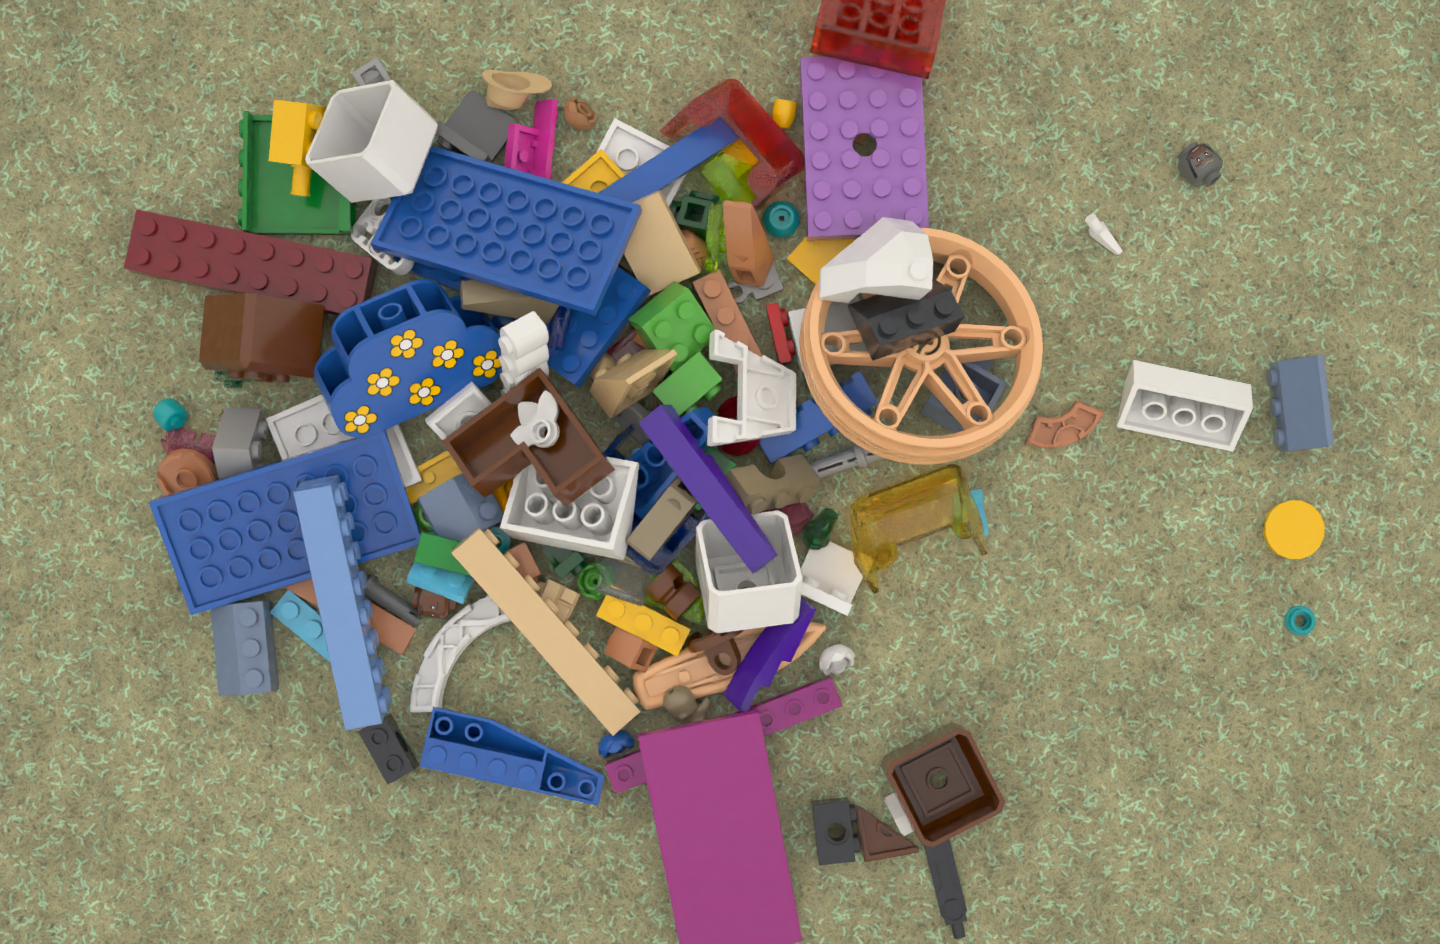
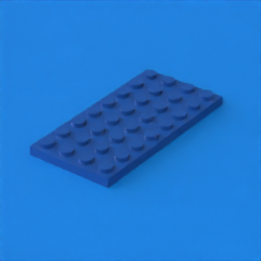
[370,146,642,316]
[149,430,421,615]

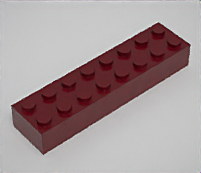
[124,209,378,315]

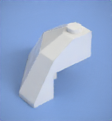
[819,217,933,303]

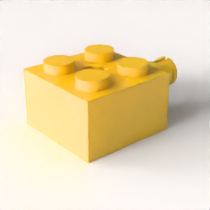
[269,100,327,197]

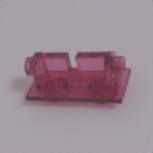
[160,428,216,464]

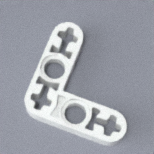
[351,197,414,276]

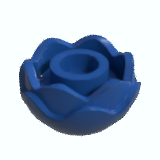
[598,730,635,758]

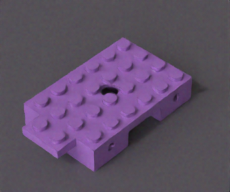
[799,24,929,241]

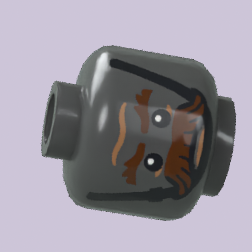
[1178,142,1223,187]

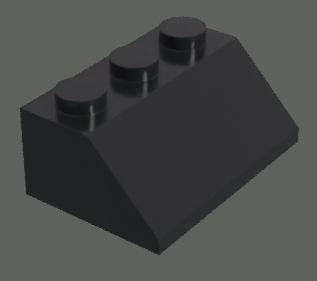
[848,278,964,361]

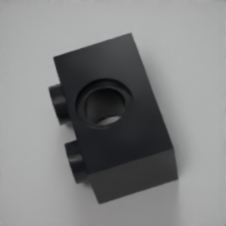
[358,713,420,785]
[811,797,860,866]

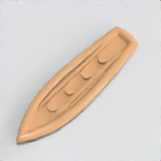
[632,622,826,710]

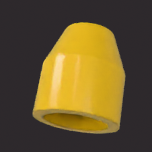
[772,99,798,129]

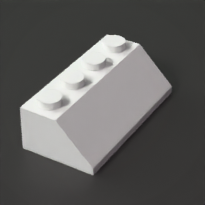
[1116,360,1253,452]

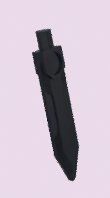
[924,839,967,939]

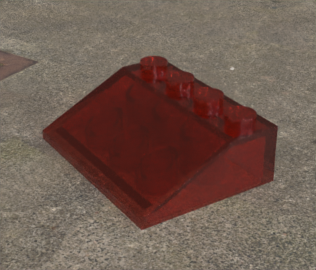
[810,0,946,79]

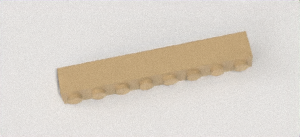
[451,527,640,736]

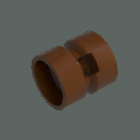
[645,564,701,621]

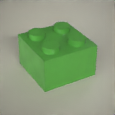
[628,282,716,373]
[652,352,723,418]

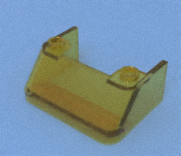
[850,464,988,594]

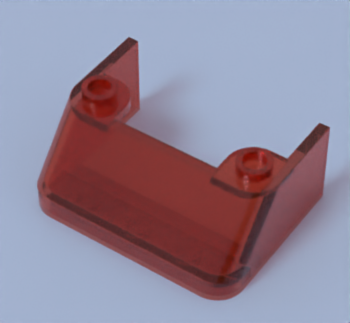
[660,79,805,213]

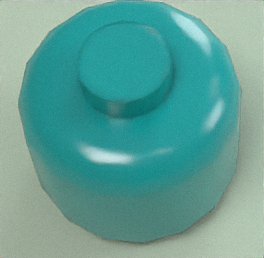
[153,398,188,432]

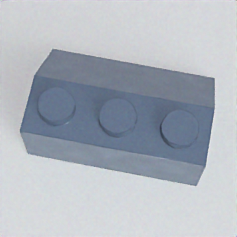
[1267,355,1334,452]
[211,600,279,695]

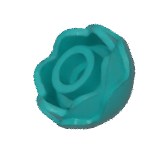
[762,201,800,238]

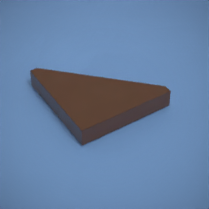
[855,805,919,862]

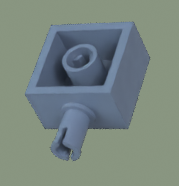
[920,345,1007,433]

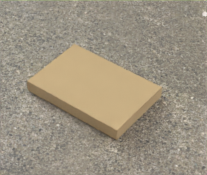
[624,190,701,297]

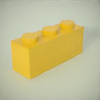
[596,587,692,656]

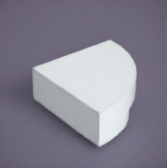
[884,793,913,836]

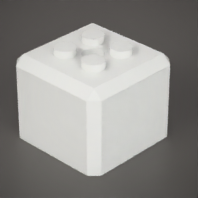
[305,80,438,203]
[696,510,802,633]

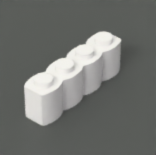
[498,311,549,396]

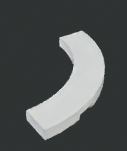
[410,595,511,713]

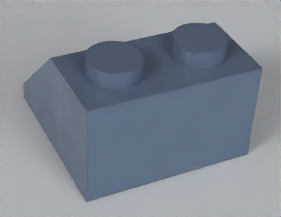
[417,473,504,541]

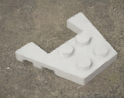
[707,330,796,447]

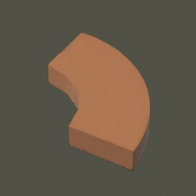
[1025,401,1104,448]

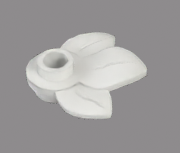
[510,391,560,448]

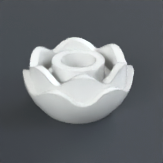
[819,644,856,676]

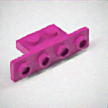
[504,99,558,180]

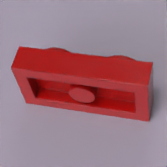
[766,302,795,365]

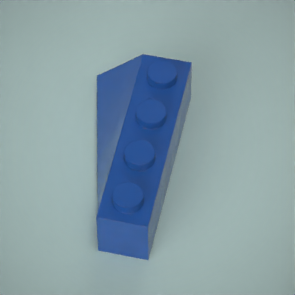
[624,406,716,519]

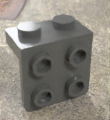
[436,91,518,163]

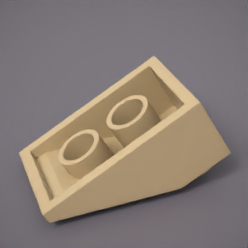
[589,349,678,419]

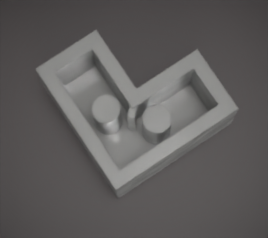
[212,407,268,479]

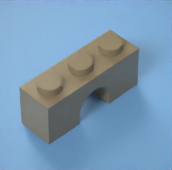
[726,454,821,514]

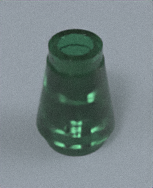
[801,508,838,550]

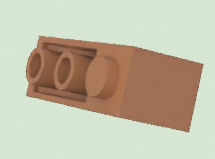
[723,200,775,287]

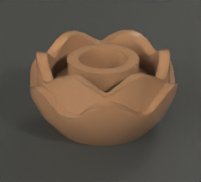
[564,96,597,131]

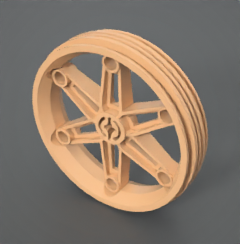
[799,228,1043,465]

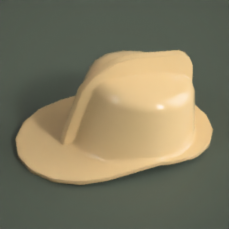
[482,69,552,110]

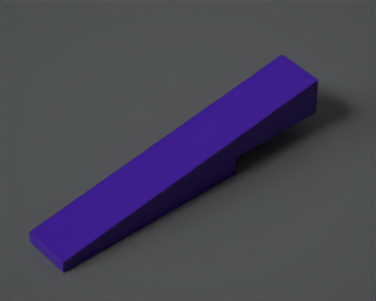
[638,405,778,574]

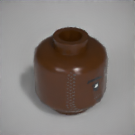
[413,586,457,619]

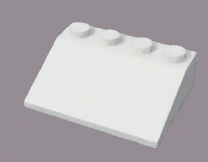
[500,457,639,560]

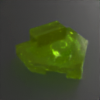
[705,204,727,272]

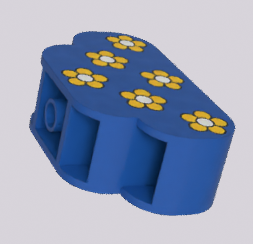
[314,279,502,438]

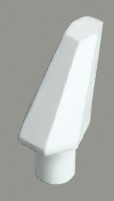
[1085,214,1122,255]

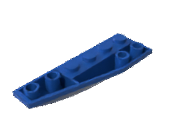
[420,707,605,805]

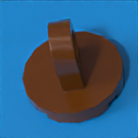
[685,627,743,675]

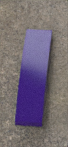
[723,596,816,712]

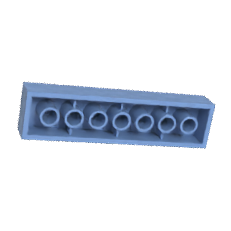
[293,475,392,731]

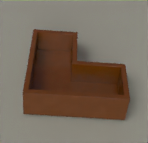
[441,368,615,507]

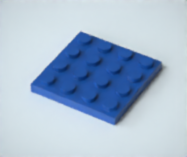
[491,267,651,388]

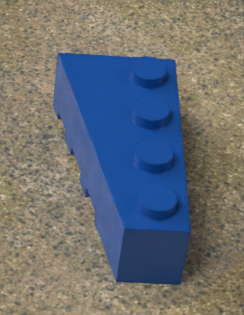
[758,371,878,464]

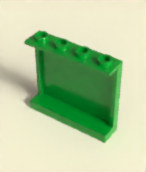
[238,111,356,235]

